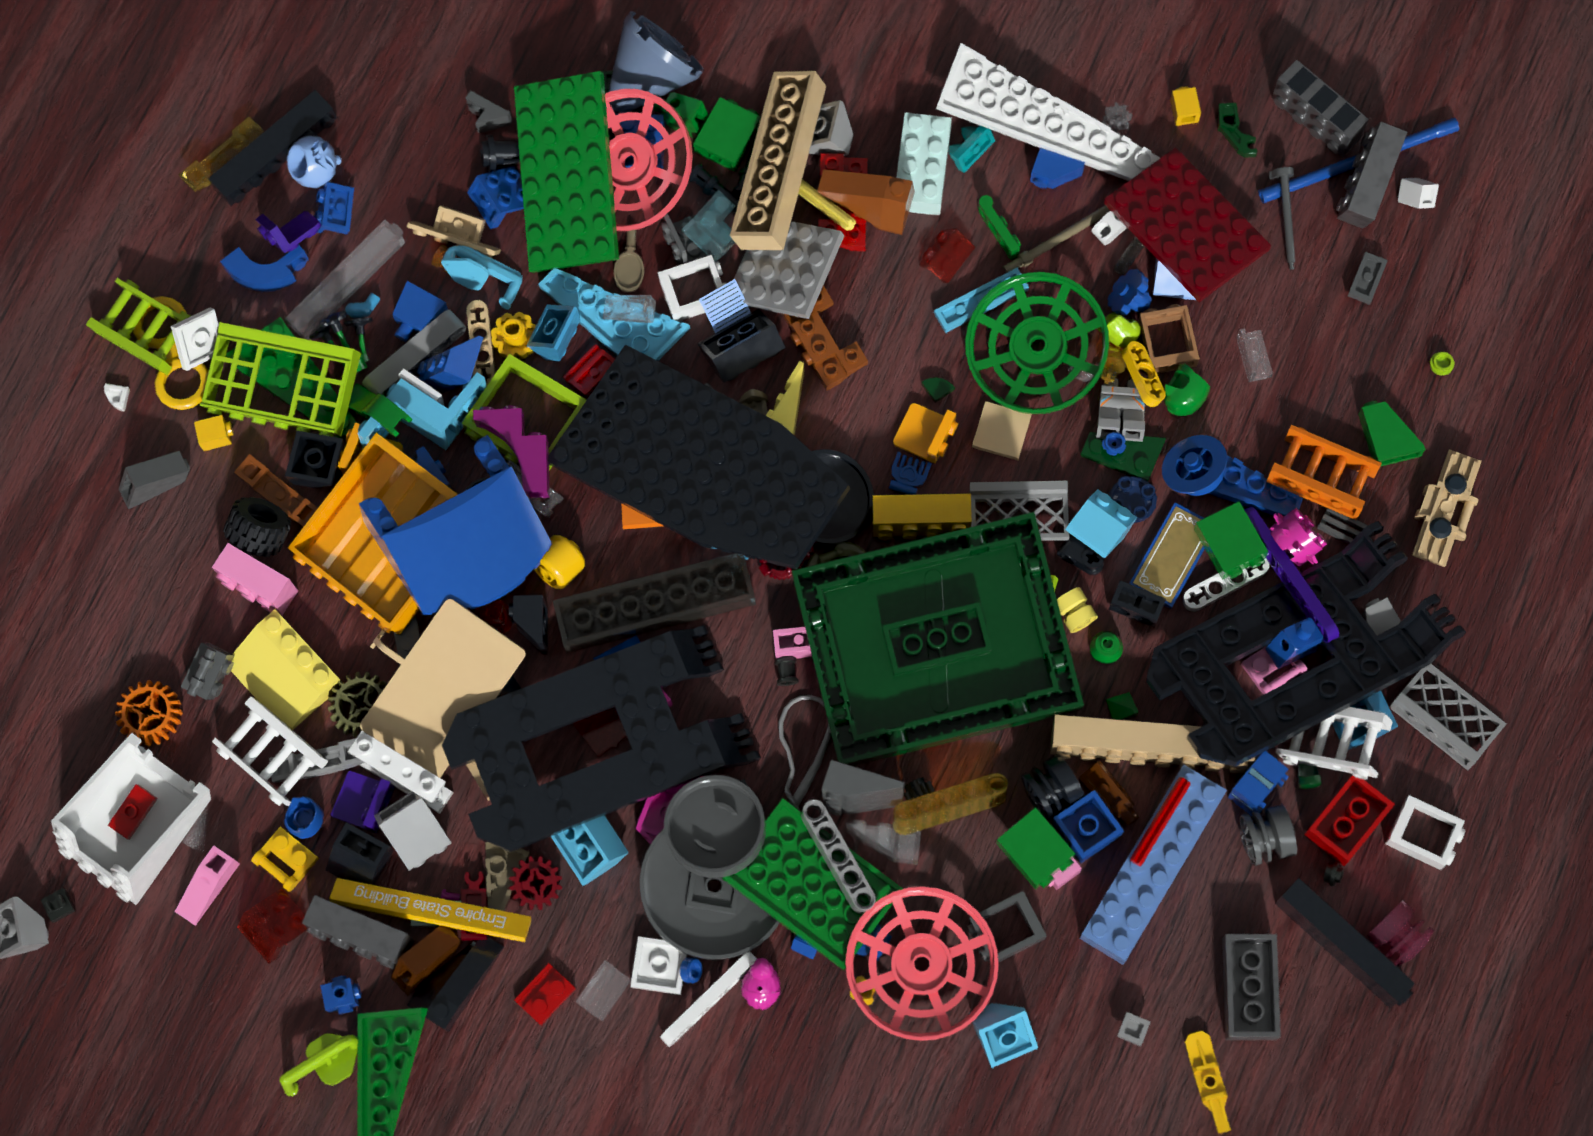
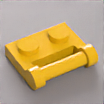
[251,827,319,892]

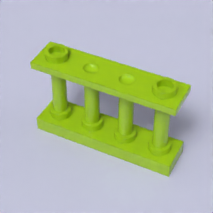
[86,278,191,375]

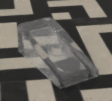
[603,295,656,323]

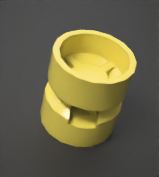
[1057,587,1098,633]

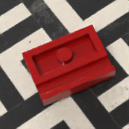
[563,344,615,399]
[514,963,576,1026]

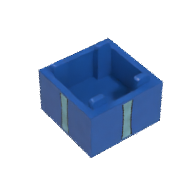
[1228,751,1289,816]

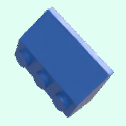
[418,336,483,393]

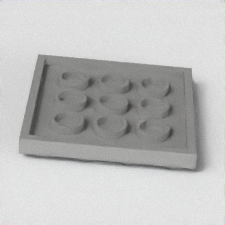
[734,221,845,319]

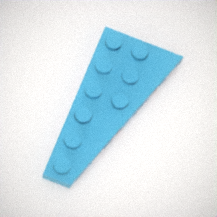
[538,268,690,361]

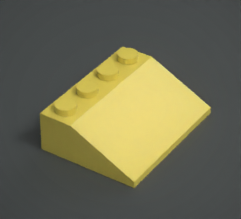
[231,609,341,730]

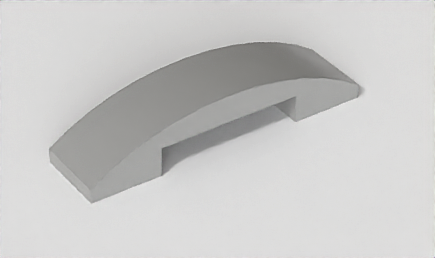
[269,738,365,783]

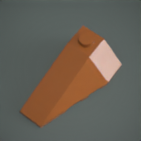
[817,170,915,235]

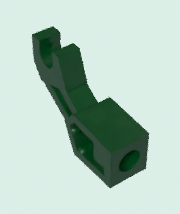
[1217,103,1257,158]

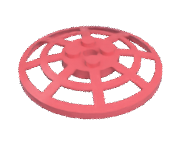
[605,89,693,231]
[846,887,999,1041]

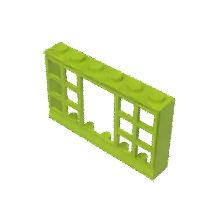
[200,322,361,437]

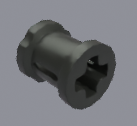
[775,657,799,686]

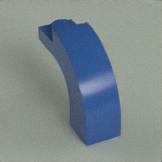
[220,245,309,292]

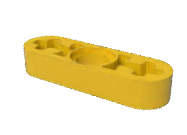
[1122,341,1166,407]

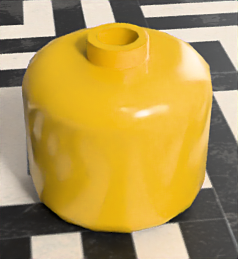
[534,535,585,589]

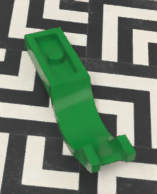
[348,383,413,437]

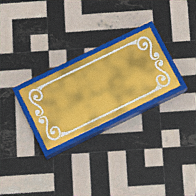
[1129,503,1205,609]

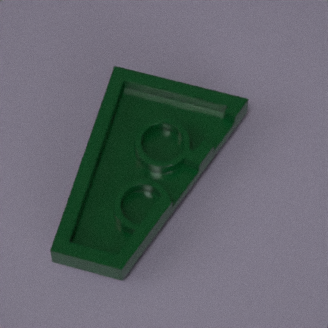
[1080,432,1166,481]

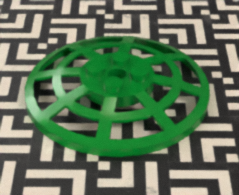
[965,272,1109,414]

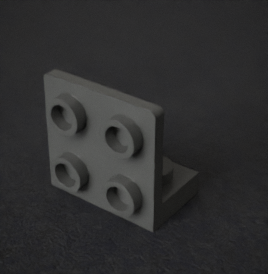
[661,213,710,265]

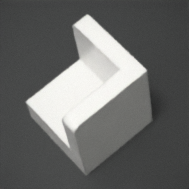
[1398,178,1439,209]

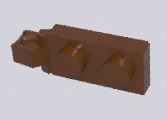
[1080,761,1140,826]

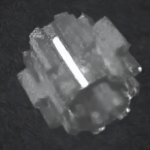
[1102,102,1132,134]

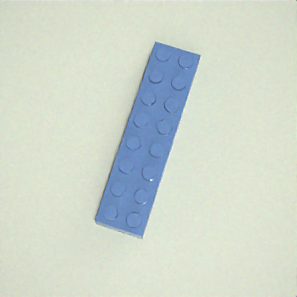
[1080,764,1227,965]

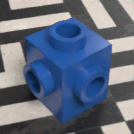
[320,976,362,1014]

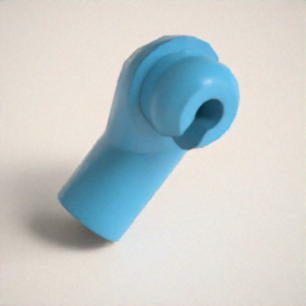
[345,293,381,318]

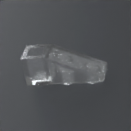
[846,820,921,865]

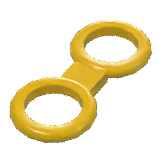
[133,296,209,410]

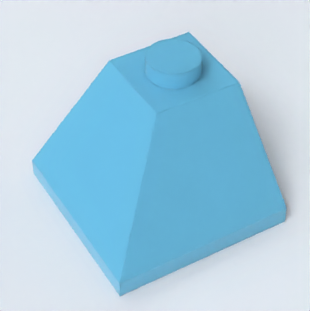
[969,1003,1038,1068]

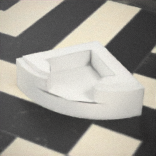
[104,383,130,412]

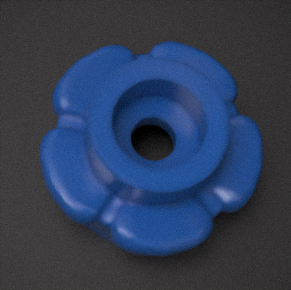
[1102,432,1126,456]

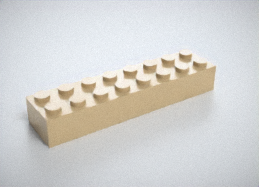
[730,71,826,250]
[1050,715,1255,773]

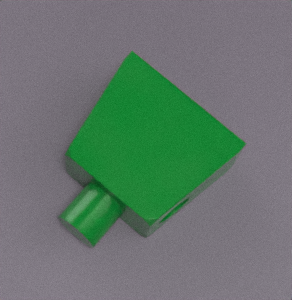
[654,92,709,139]

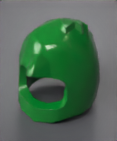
[1164,363,1210,416]

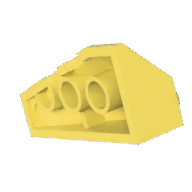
[766,361,804,435]

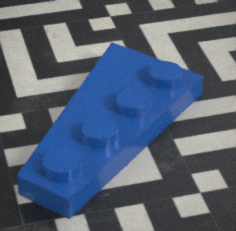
[1208,455,1303,516]

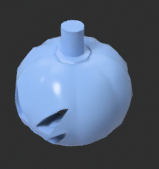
[287,136,341,188]

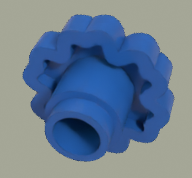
[1108,269,1152,315]

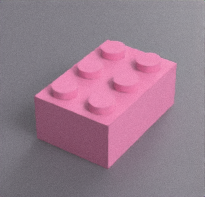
[212,543,298,615]

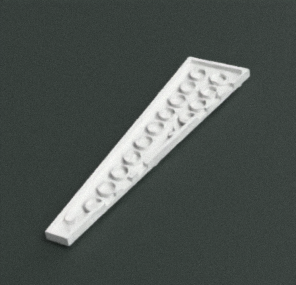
[936,43,1160,181]

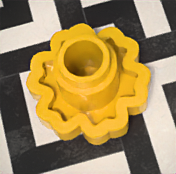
[491,312,536,359]

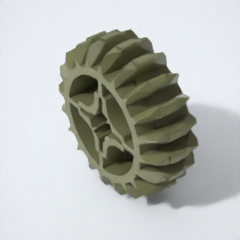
[328,672,387,738]

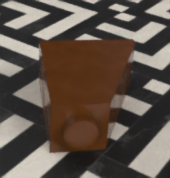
[391,925,461,996]

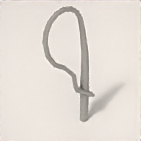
[778,695,831,811]

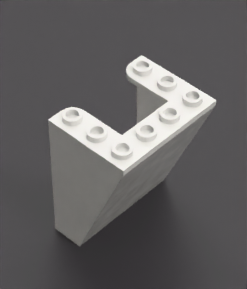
[51,733,211,905]

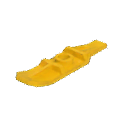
[1185,1030,1231,1134]

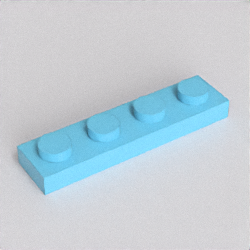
[934,268,1029,333]

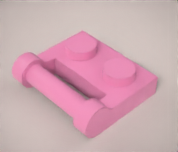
[1241,644,1308,695]

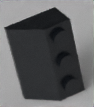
[698,309,786,383]

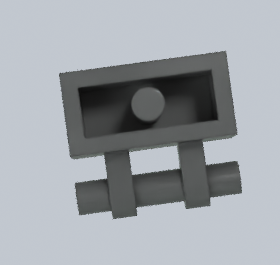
[181,643,235,700]

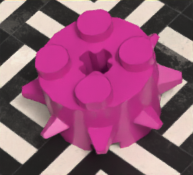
[1269,508,1327,566]

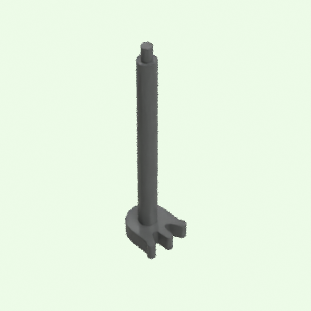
[1269,167,1295,270]

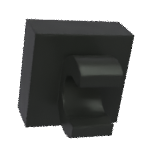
[41,888,76,923]

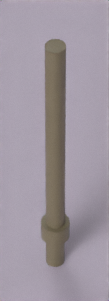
[1003,205,1110,273]

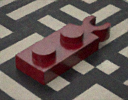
[461,871,487,941]

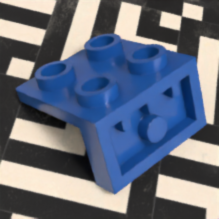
[467,166,524,229]

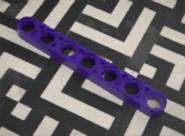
[1244,506,1339,643]

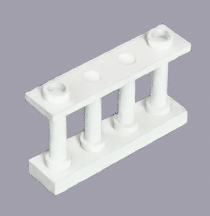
[212,696,329,806]
[1276,707,1393,779]
[348,731,453,814]

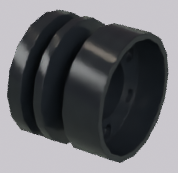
[1021,754,1085,820]

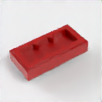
[108,784,158,840]

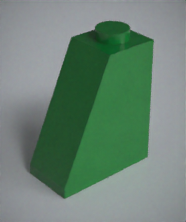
[1358,401,1426,467]

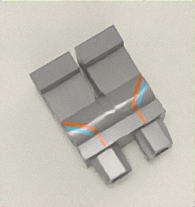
[1096,377,1145,442]

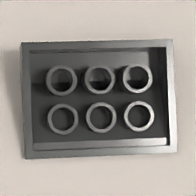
[822,760,904,816]

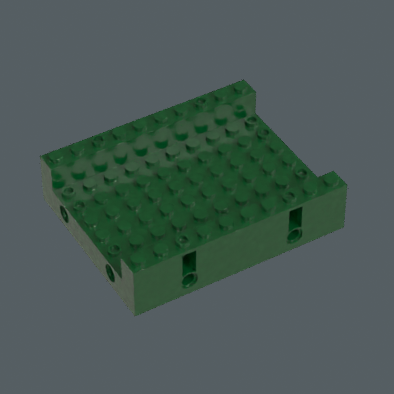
[792,512,1084,766]

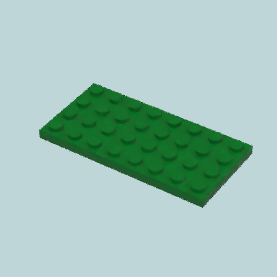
[514,71,619,273]

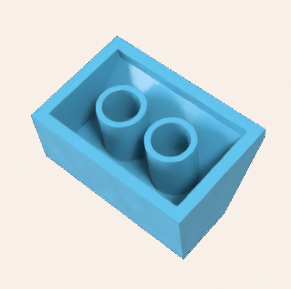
[551,815,629,886]

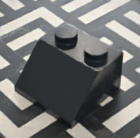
[285,431,344,488]
[509,595,548,655]

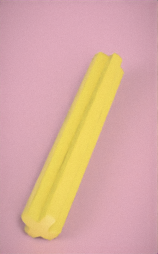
[798,179,856,230]

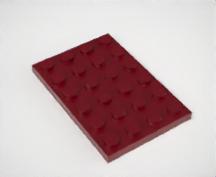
[1104,147,1271,302]

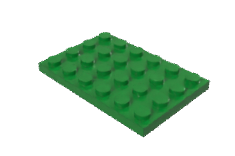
[722,799,903,970]

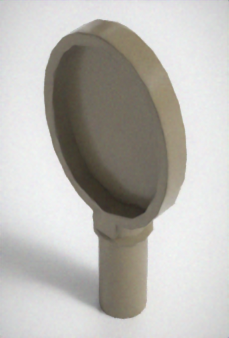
[614,230,644,292]

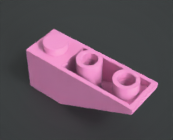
[175,846,240,926]

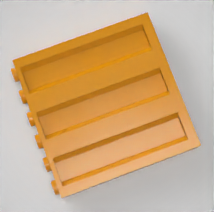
[288,432,458,635]

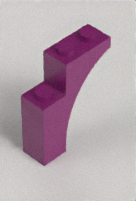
[473,405,550,498]

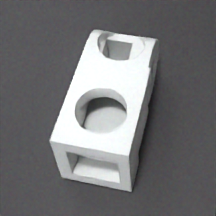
[1091,211,1127,245]

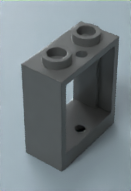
[967,891,1046,963]

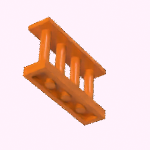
[1266,425,1382,520]

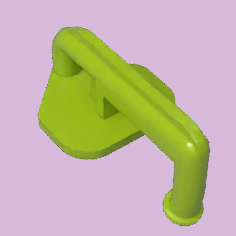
[279,1034,358,1096]

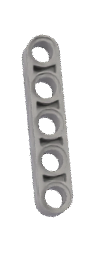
[362,310,466,397]
[801,799,875,914]

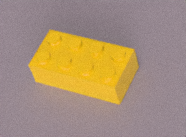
[873,494,972,540]

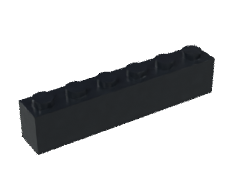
[208,90,337,206]

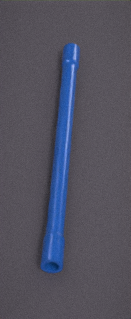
[1258,118,1459,204]

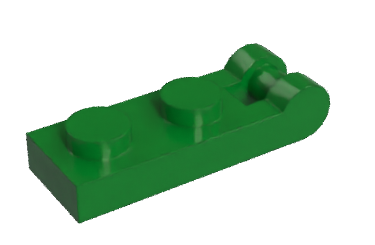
[978,195,1021,261]

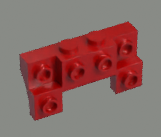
[818,153,868,251]

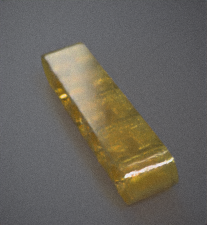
[892,773,1008,835]

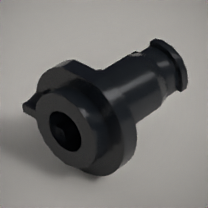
[479,135,520,172]

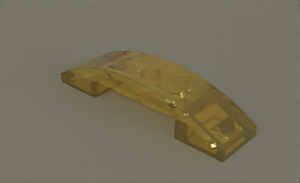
[179,117,265,192]

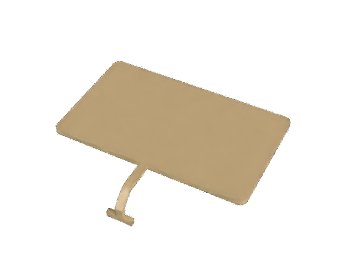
[360,599,526,778]

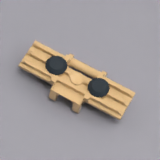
[1412,450,1482,567]

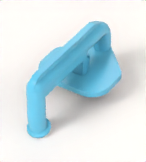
[441,246,523,309]

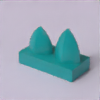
[949,126,995,173]

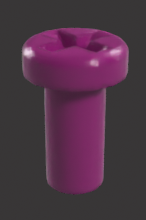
[441,889,461,901]

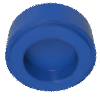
[680,957,702,983]

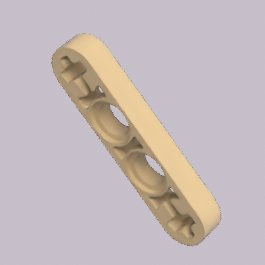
[467,300,496,386]

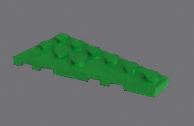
[225,317,357,440]
[357,1008,428,1136]

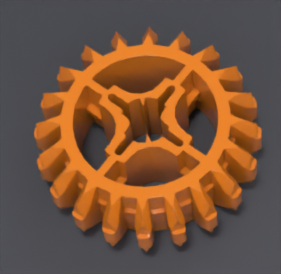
[115,680,183,746]

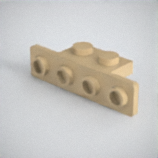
[407,206,501,258]

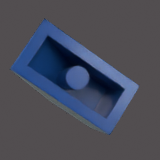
[1030,148,1085,189]

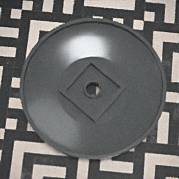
[640,829,780,960]

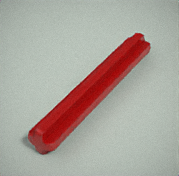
[1130,777,1191,866]

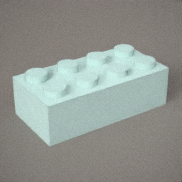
[896,113,952,216]

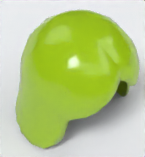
[1097,312,1141,348]

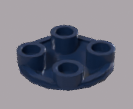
[1109,476,1157,523]

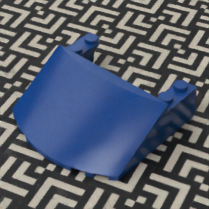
[359,435,552,615]

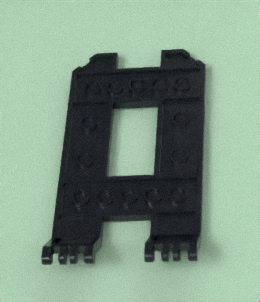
[1146,521,1466,767]
[442,625,761,852]

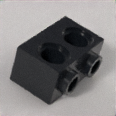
[1109,580,1166,628]

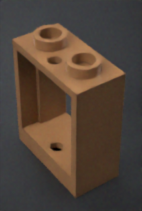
[1138,304,1199,374]

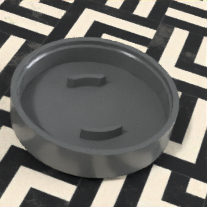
[664,775,766,878]

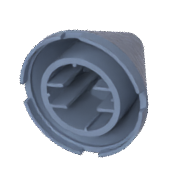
[608,11,704,115]

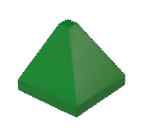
[1106,692,1138,720]

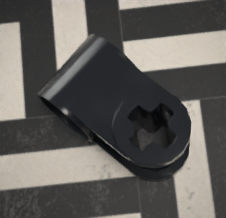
[1056,534,1104,575]

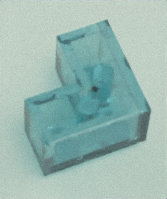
[681,190,736,262]

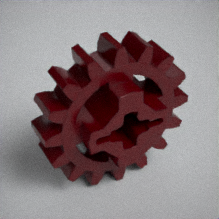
[507,856,562,910]

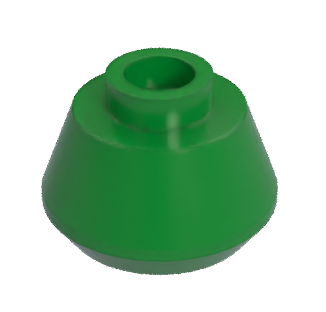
[1090,631,1123,664]

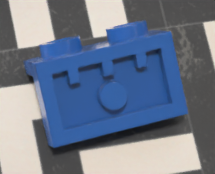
[314,182,354,234]

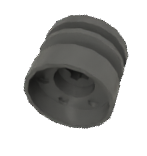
[1240,804,1297,866]

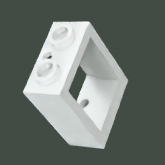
[658,255,727,321]
[1385,795,1466,870]

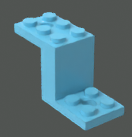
[357,372,487,450]

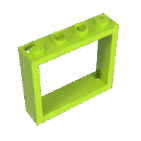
[461,354,586,471]

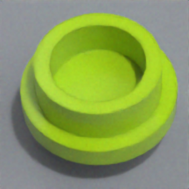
[1430,352,1455,376]

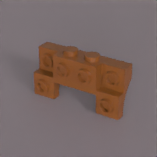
[781,285,868,391]

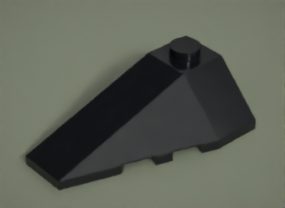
[407,936,504,1033]

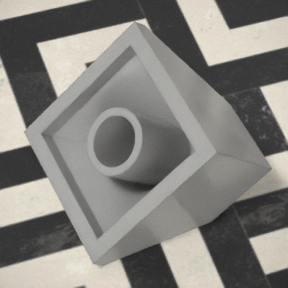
[809,100,853,156]
[0,897,49,959]

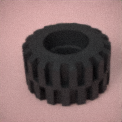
[223,497,291,557]

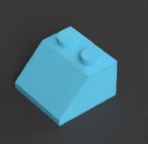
[1065,489,1137,558]

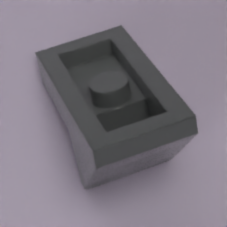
[466,91,513,133]

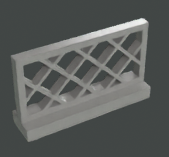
[970,481,1069,541]
[1389,664,1506,770]

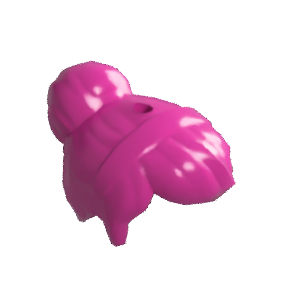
[741,958,781,1010]

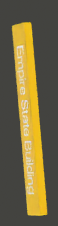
[329,878,531,942]

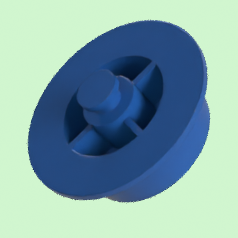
[1162,435,1227,496]

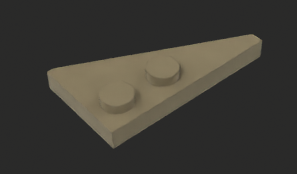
[485,842,531,911]

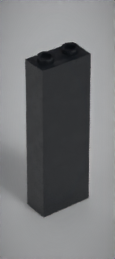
[1275,878,1415,1008]

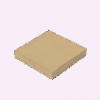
[972,401,1032,460]

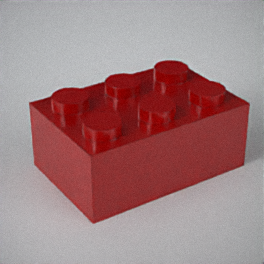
[1304,775,1395,866]

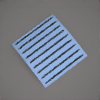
[699,279,751,333]

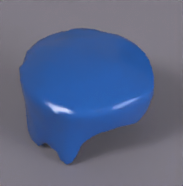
[284,797,324,839]

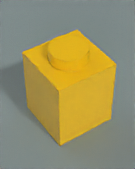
[1170,87,1201,126]
[194,415,234,451]

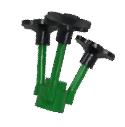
[309,310,373,372]

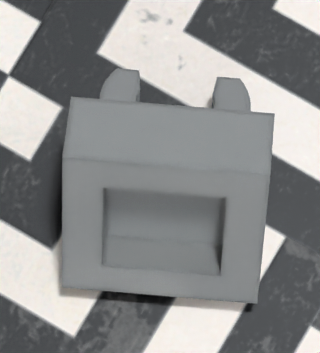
[1117,1012,1150,1047]

